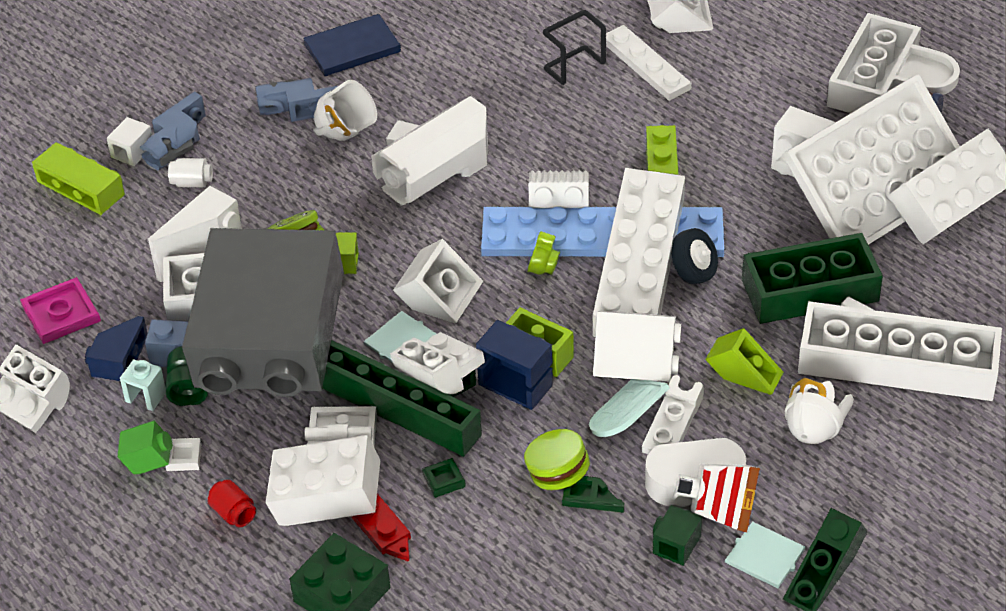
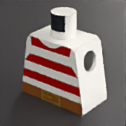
[675,464,760,532]

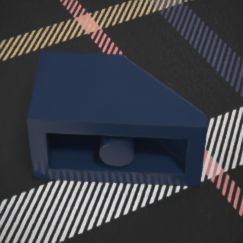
[85,316,148,381]

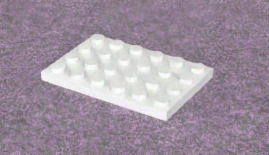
[782,74,960,245]

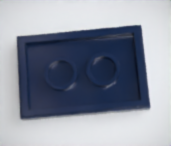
[304,14,401,76]

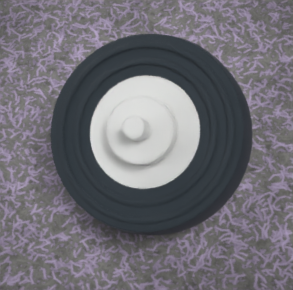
[671,228,718,284]

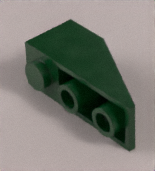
[783,508,868,611]

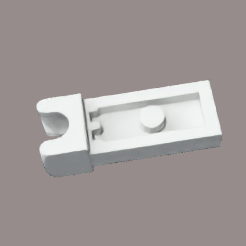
[642,375,704,454]

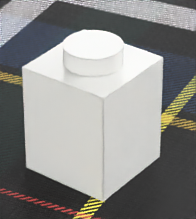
[107,117,152,166]

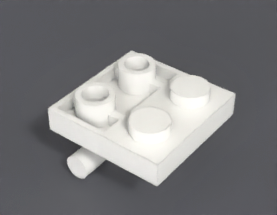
[305,406,377,446]

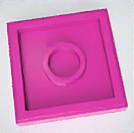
[20,277,101,344]

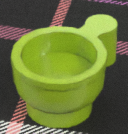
[527,231,560,275]

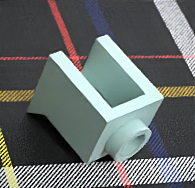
[120,359,166,411]

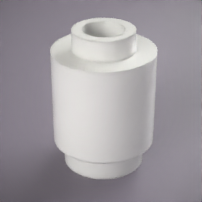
[168,158,213,188]

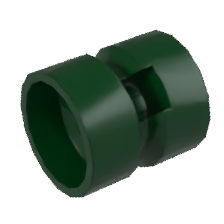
[166,346,208,406]

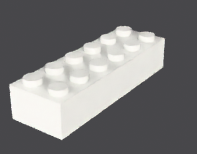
[593,168,685,337]
[798,301,1002,401]

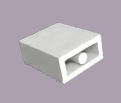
[593,311,681,382]

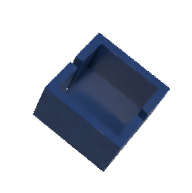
[476,319,553,410]

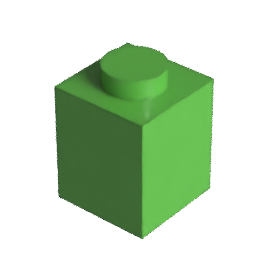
[117,420,173,474]

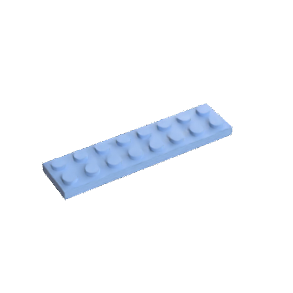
[481,207,724,257]

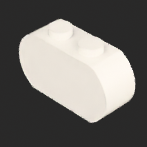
[645,438,746,507]

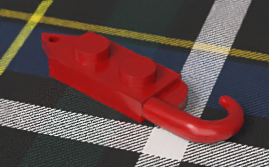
[351,493,411,561]

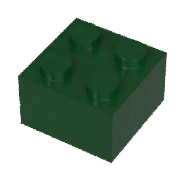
[289,533,391,611]

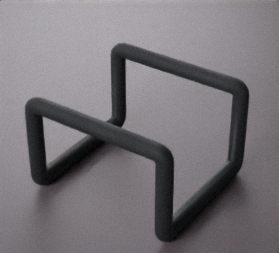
[543,10,606,85]

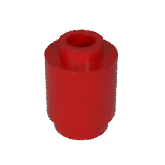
[207,480,256,528]

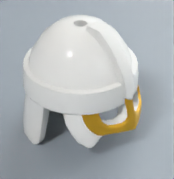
[313,80,377,141]
[785,378,853,444]

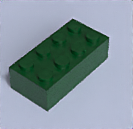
[742,233,883,324]

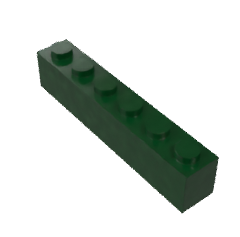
[322,340,482,457]

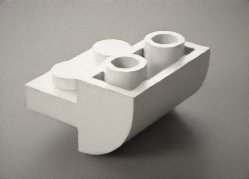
[390,332,485,394]
[0,345,70,433]

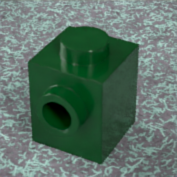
[653,505,702,566]

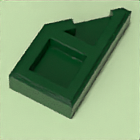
[562,476,625,513]

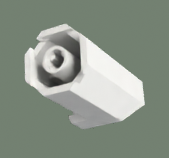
[371,96,488,205]

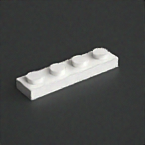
[606,25,692,101]

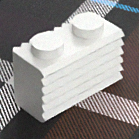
[528,170,589,208]

